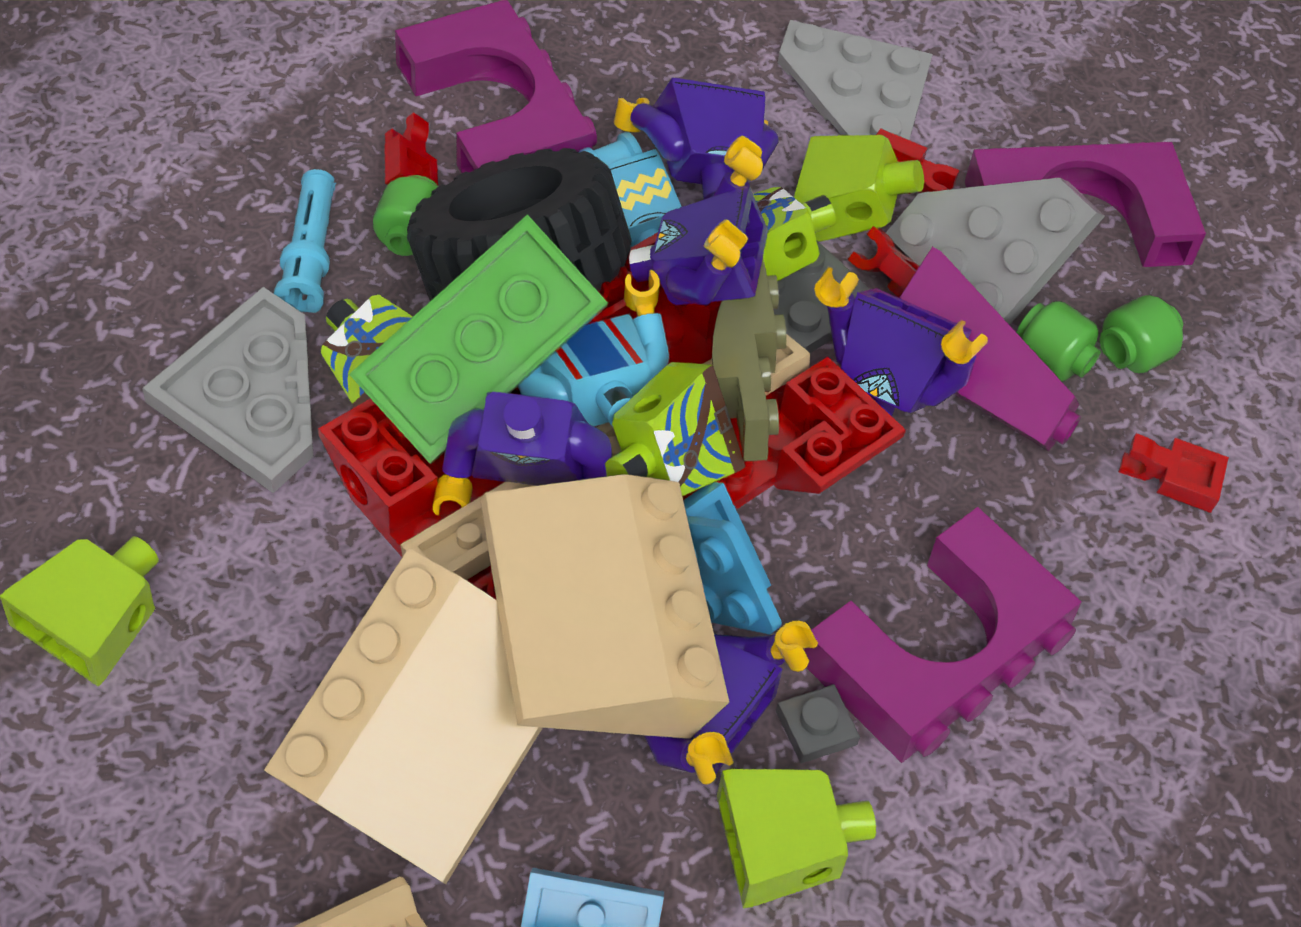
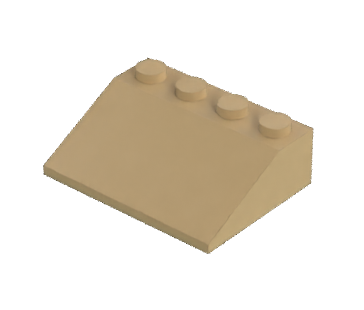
[480,474,729,739]
[264,548,543,884]

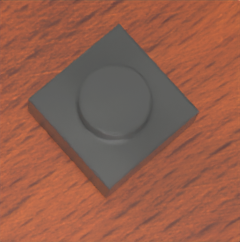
[776,685,860,764]

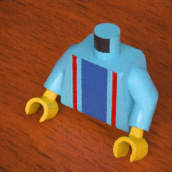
[518,270,669,426]

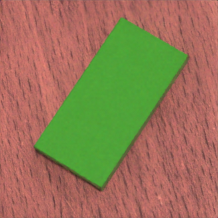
[349,214,608,464]

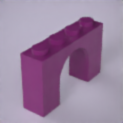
[395,0,597,174]
[965,142,1206,267]
[803,507,1082,763]

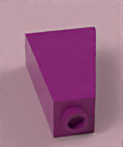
[900,246,1081,451]

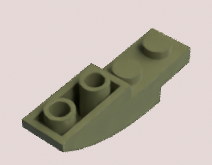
[712,258,786,461]

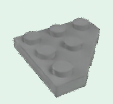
[778,20,933,140]
[886,178,1105,325]
[142,287,314,493]

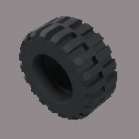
[407,148,632,301]

